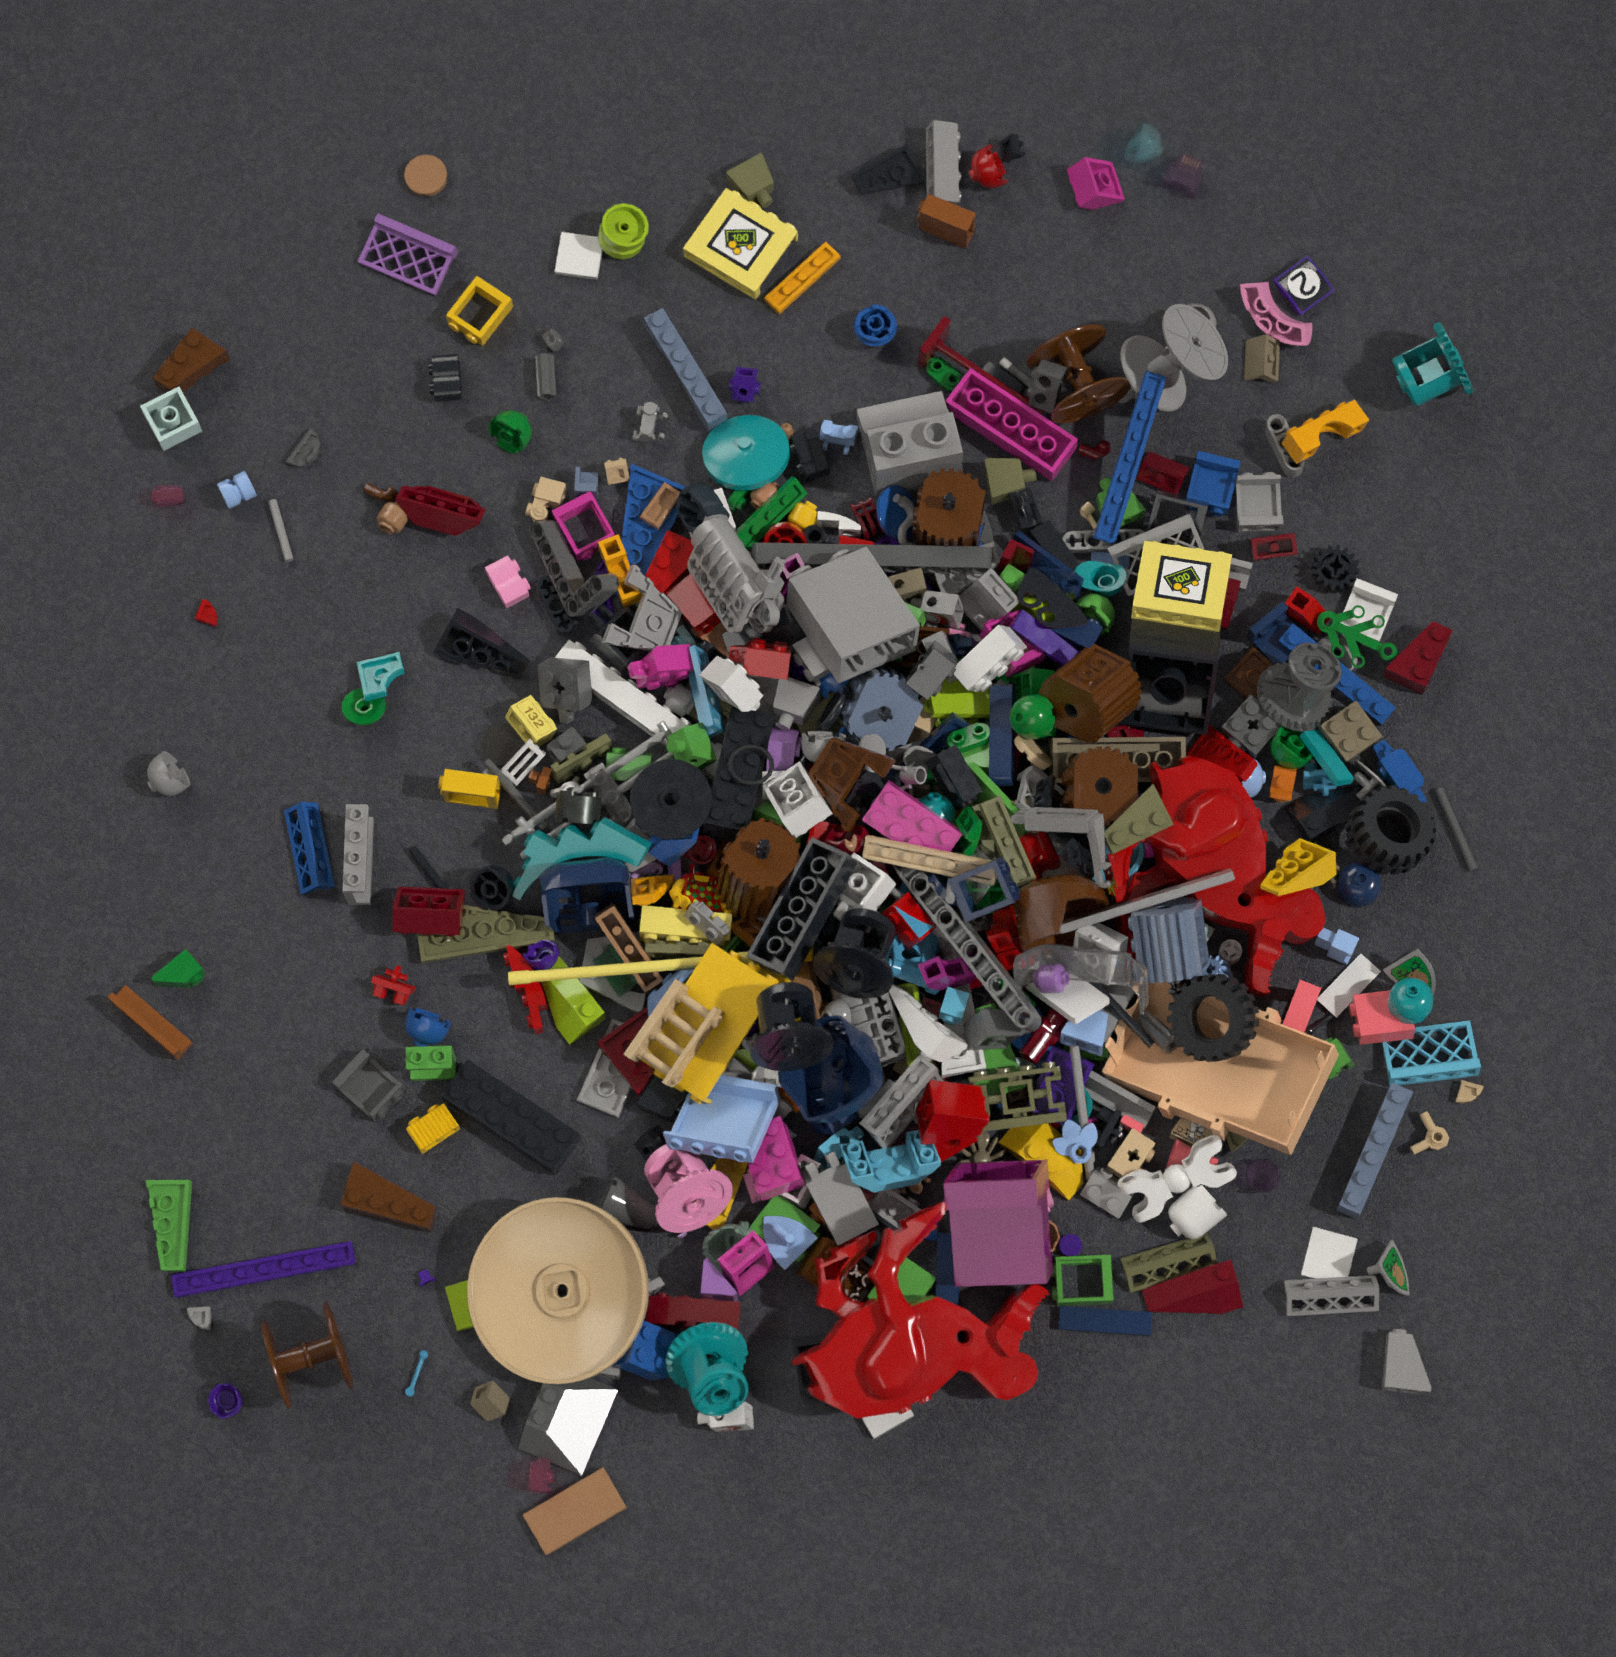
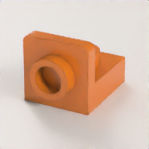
[1269,765,1297,802]

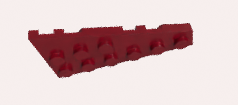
[597,1006,655,1096]

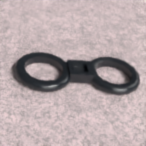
[791,687,850,768]

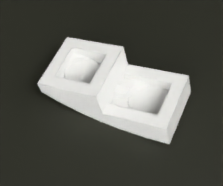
[817,511,861,537]

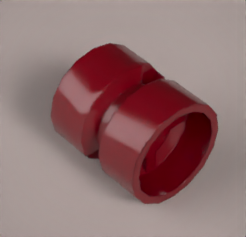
[683,832,716,864]

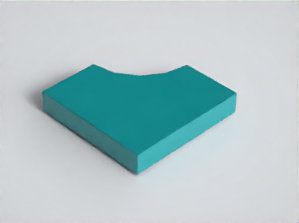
[357,652,405,701]

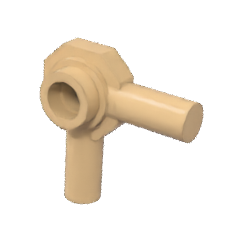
[1410,1111,1449,1155]

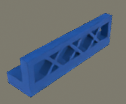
[284,802,335,895]

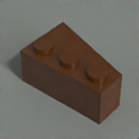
[153,328,230,393]

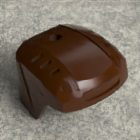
[1011,874,1110,955]

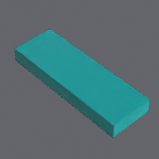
[1300,730,1354,786]

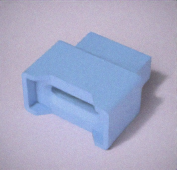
[1314,928,1359,965]

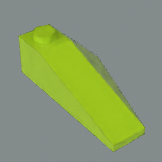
[541,957,606,1045]

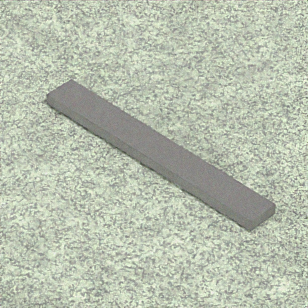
[1060,869,1235,934]

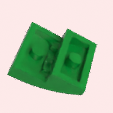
[952,804,982,856]

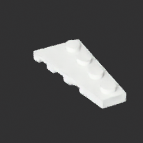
[941,984,986,1078]

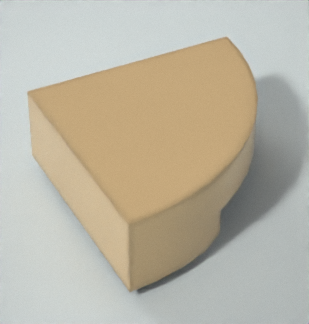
[1455,1080,1484,1104]

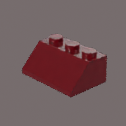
[392,886,465,937]

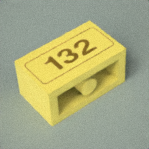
[505,695,557,750]

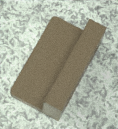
[1244,334,1280,383]

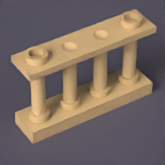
[624,979,724,1088]

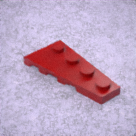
[1186,724,1258,782]

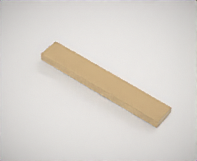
[862,835,997,885]

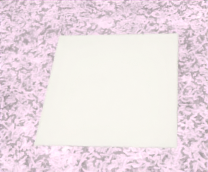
[1301,1227,1357,1279]

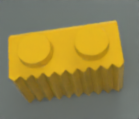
[406,1103,460,1154]

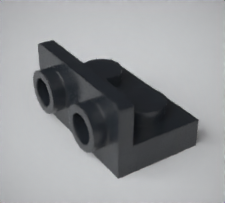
[1033,775,1062,808]

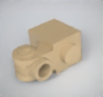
[526,477,567,522]

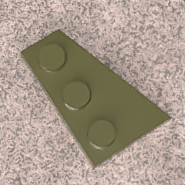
[1104,784,1174,855]
[645,940,710,960]

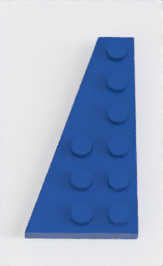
[615,464,685,605]

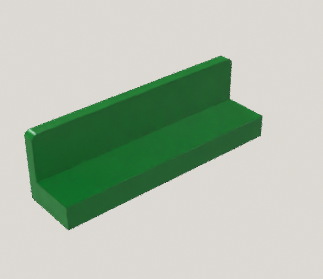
[735,477,808,551]

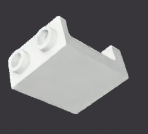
[1336,579,1398,647]

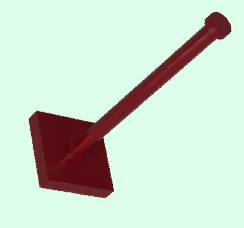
[917,316,1045,415]

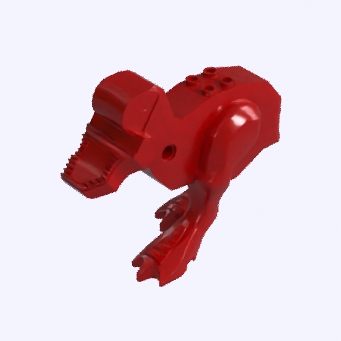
[1103,756,1325,997]
[791,1201,1050,1418]

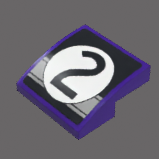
[1272,256,1335,315]

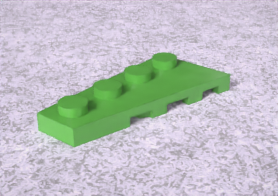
[146,1180,192,1272]

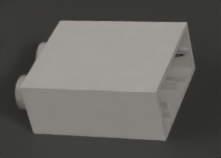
[786,546,920,684]

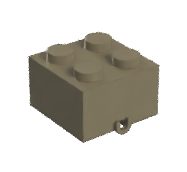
[1317,701,1382,765]

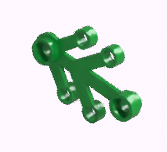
[1317,605,1397,668]

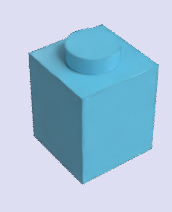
[939,987,970,1025]

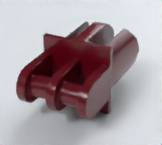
[850,497,885,540]

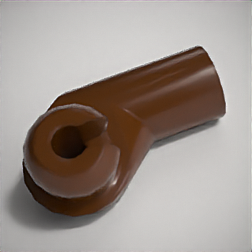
[364,483,397,502]

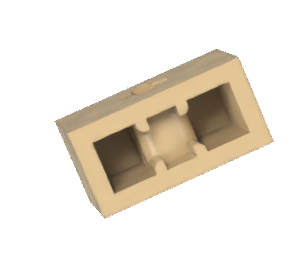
[1107,1128,1156,1178]

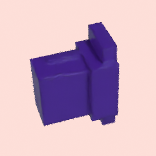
[418,1269,436,1287]

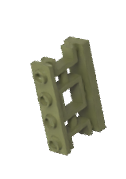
[969,1062,1067,1132]

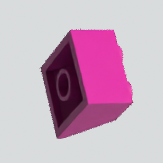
[1067,157,1125,210]

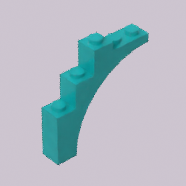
[512,817,652,900]

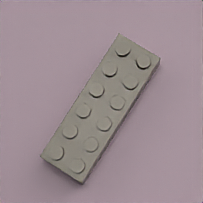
[1049,737,1186,783]

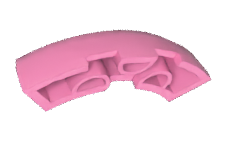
[1240,282,1312,346]

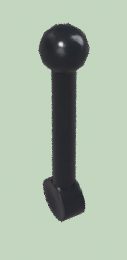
[1305,1009,1346,1035]

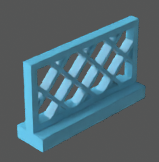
[1382,1020,1481,1087]

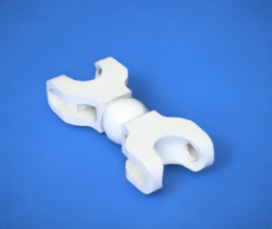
[1118,1135,1237,1222]

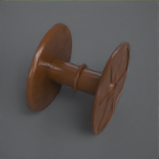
[1026,324,1131,424]
[261,1301,354,1410]

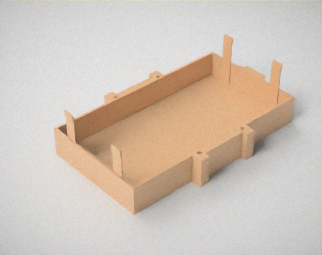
[1102,979,1339,1155]

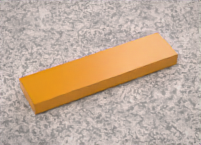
[764,242,841,315]

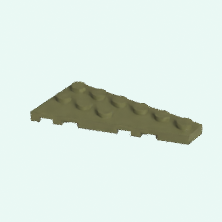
[417,905,555,964]

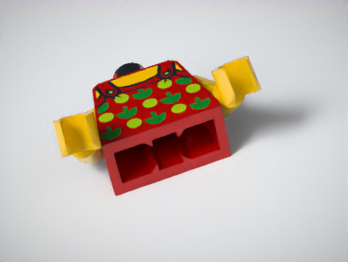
[669,863,737,917]

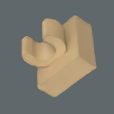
[604,458,630,485]

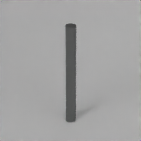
[483,758,548,831]
[1435,787,1478,872]

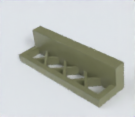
[1120,1233,1217,1293]

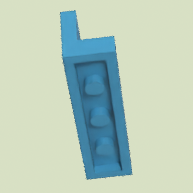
[689,645,726,738]

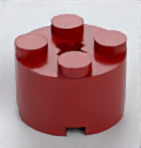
[1019,831,1061,882]

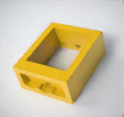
[446,276,513,346]
[438,769,501,809]

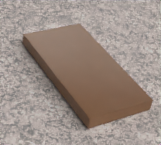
[523,1467,627,1556]

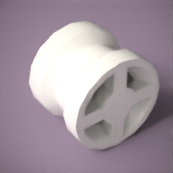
[1218,939,1242,965]

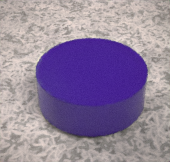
[1059,1234,1082,1256]

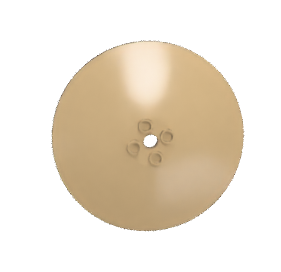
[467,1198,649,1384]

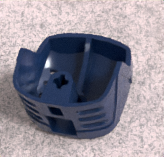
[540,857,634,933]
[777,1015,883,1123]

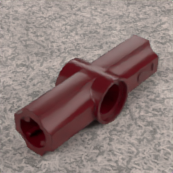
[1019,1007,1068,1064]

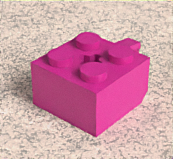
[627,644,694,690]

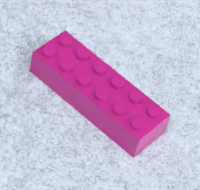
[945,368,1078,482]

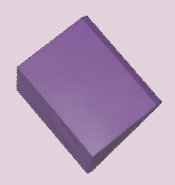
[701,1258,738,1302]

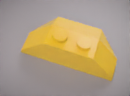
[998,1123,1083,1201]

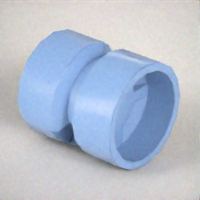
[217,471,257,509]

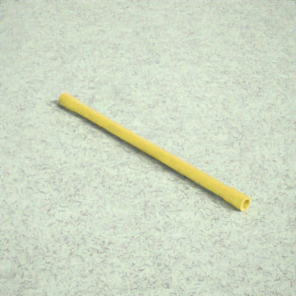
[508,952,752,985]

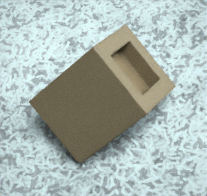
[470,1381,509,1421]

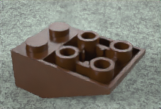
[795,1236,875,1303]

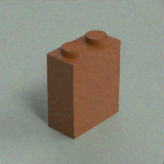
[917,194,976,248]

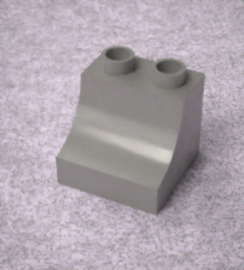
[857,391,963,498]

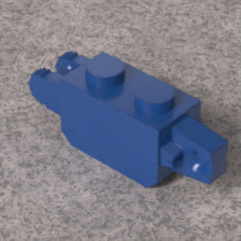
[1372,740,1427,803]

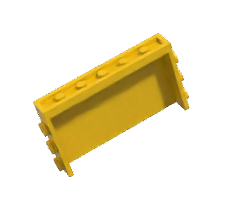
[641,943,779,1104]

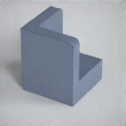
[574,467,599,499]

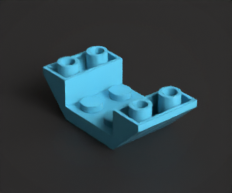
[840,1130,941,1193]

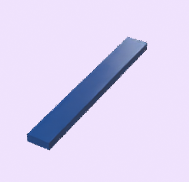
[1093,371,1167,545]

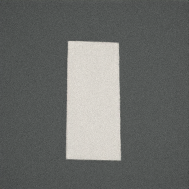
[1317,954,1381,1018]

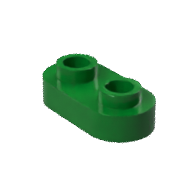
[926,357,963,394]
[727,490,753,511]
[947,723,990,754]

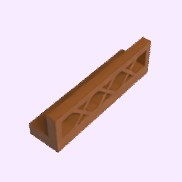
[108,985,193,1060]

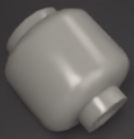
[664,684,695,717]

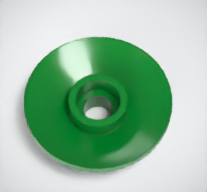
[342,688,386,725]

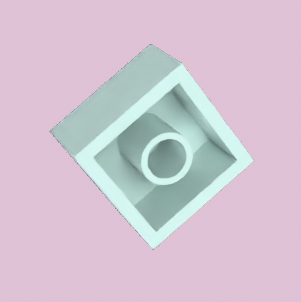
[140,387,202,451]

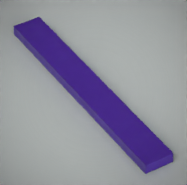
[171,1241,356,1298]

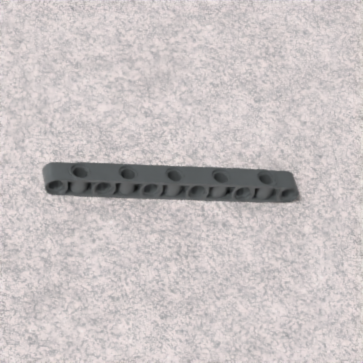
[891,864,1041,1032]

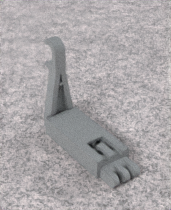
[1011,807,1113,888]

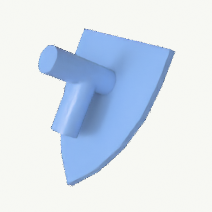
[763,1216,818,1270]

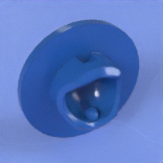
[876,486,916,540]

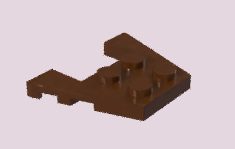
[808,738,896,832]

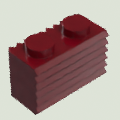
[1250,533,1298,561]

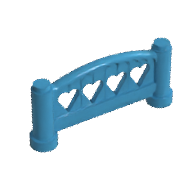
[887,882,939,995]

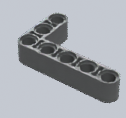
[530,520,619,617]

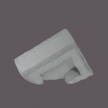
[187,1307,212,1331]

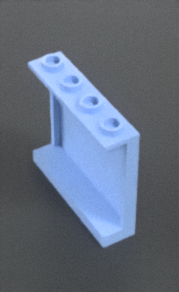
[664,1075,781,1163]

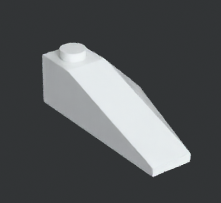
[889,984,969,1062]

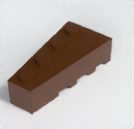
[341,1161,437,1233]

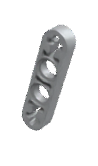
[1063,529,1145,553]

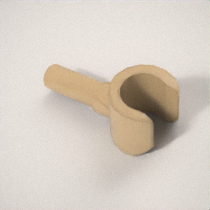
[1080,502,1097,530]

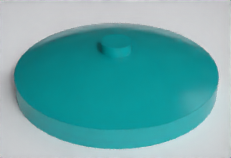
[702,415,790,491]

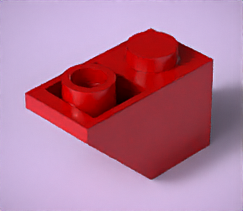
[1285,587,1331,636]

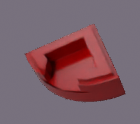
[195,599,218,627]

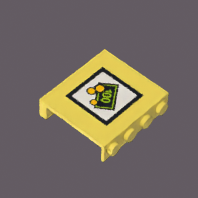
[683,188,798,300]
[1131,541,1232,632]

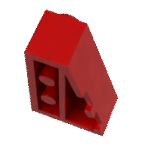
[645,530,694,595]

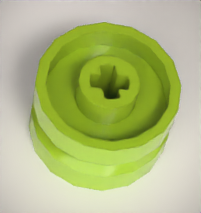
[598,203,649,259]

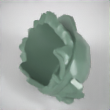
[702,1221,752,1273]

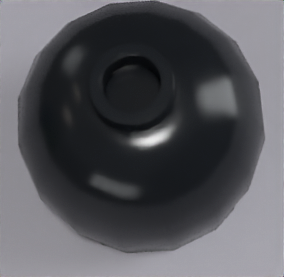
[469,865,515,911]

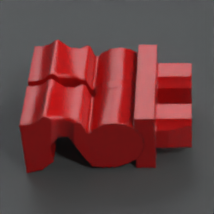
[986,904,1025,970]

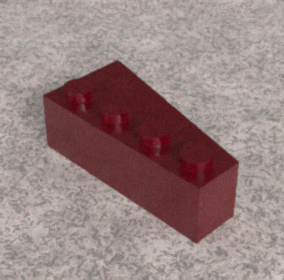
[646,1293,741,1331]

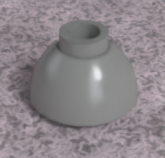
[821,999,851,1027]

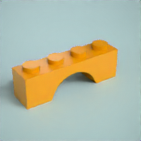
[1282,400,1369,464]

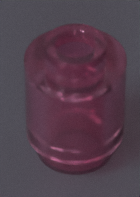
[152,484,184,507]

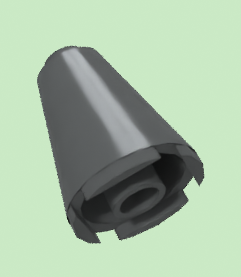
[598,1176,658,1229]

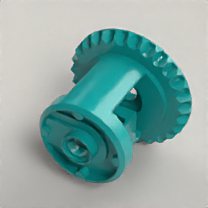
[1392,322,1474,407]
[666,1322,748,1416]

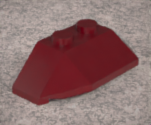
[396,485,486,536]

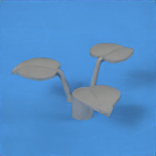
[859,734,936,837]

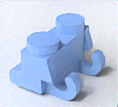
[820,420,858,455]

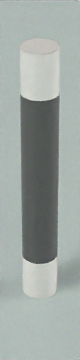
[999,357,1033,388]

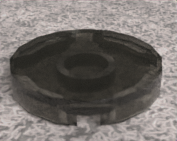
[482,723,525,767]

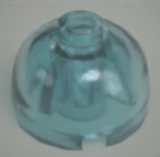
[1124,121,1164,165]

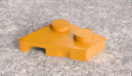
[631,874,675,906]

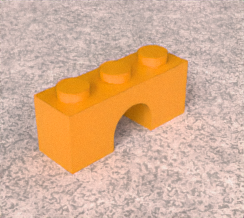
[598,534,643,607]

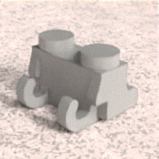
[632,402,668,443]

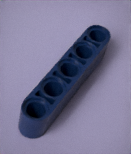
[989,684,1016,787]

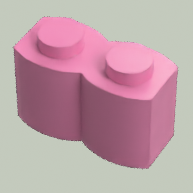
[485,555,531,609]

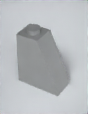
[1382,1329,1431,1395]

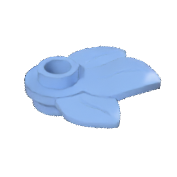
[1053,1120,1098,1164]

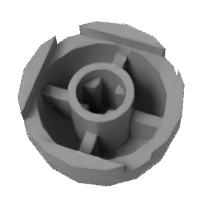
[801,731,846,762]
[147,751,190,796]

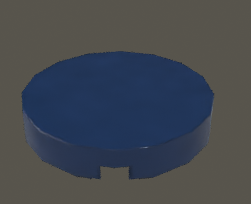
[928,873,959,909]

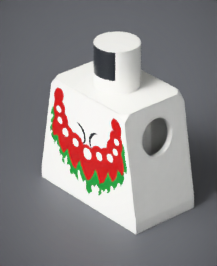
[697,1401,754,1432]

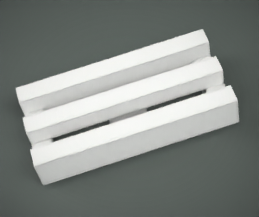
[500,739,546,786]

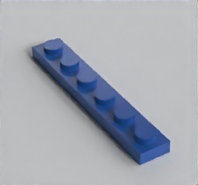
[1278,624,1396,725]

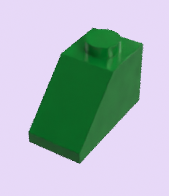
[151,949,206,988]

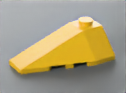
[1261,838,1336,896]

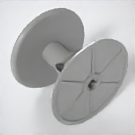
[1121,304,1228,411]

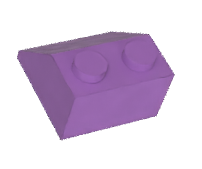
[766,727,802,771]

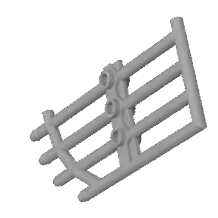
[502,720,675,860]

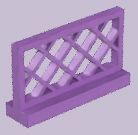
[358,214,458,296]

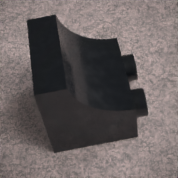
[1119,618,1221,735]

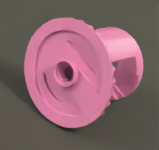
[644,1144,732,1233]

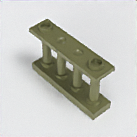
[972,795,1037,887]

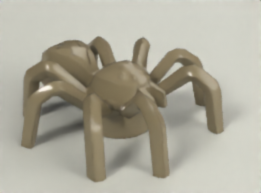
[958,1131,1008,1163]

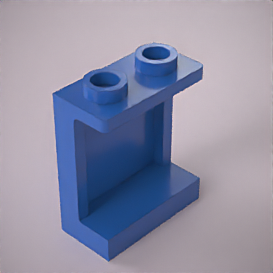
[1184,451,1241,517]

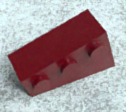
[1382,621,1453,695]

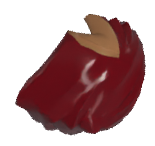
[824,826,868,855]

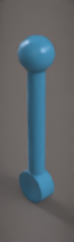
[405,1350,428,1397]

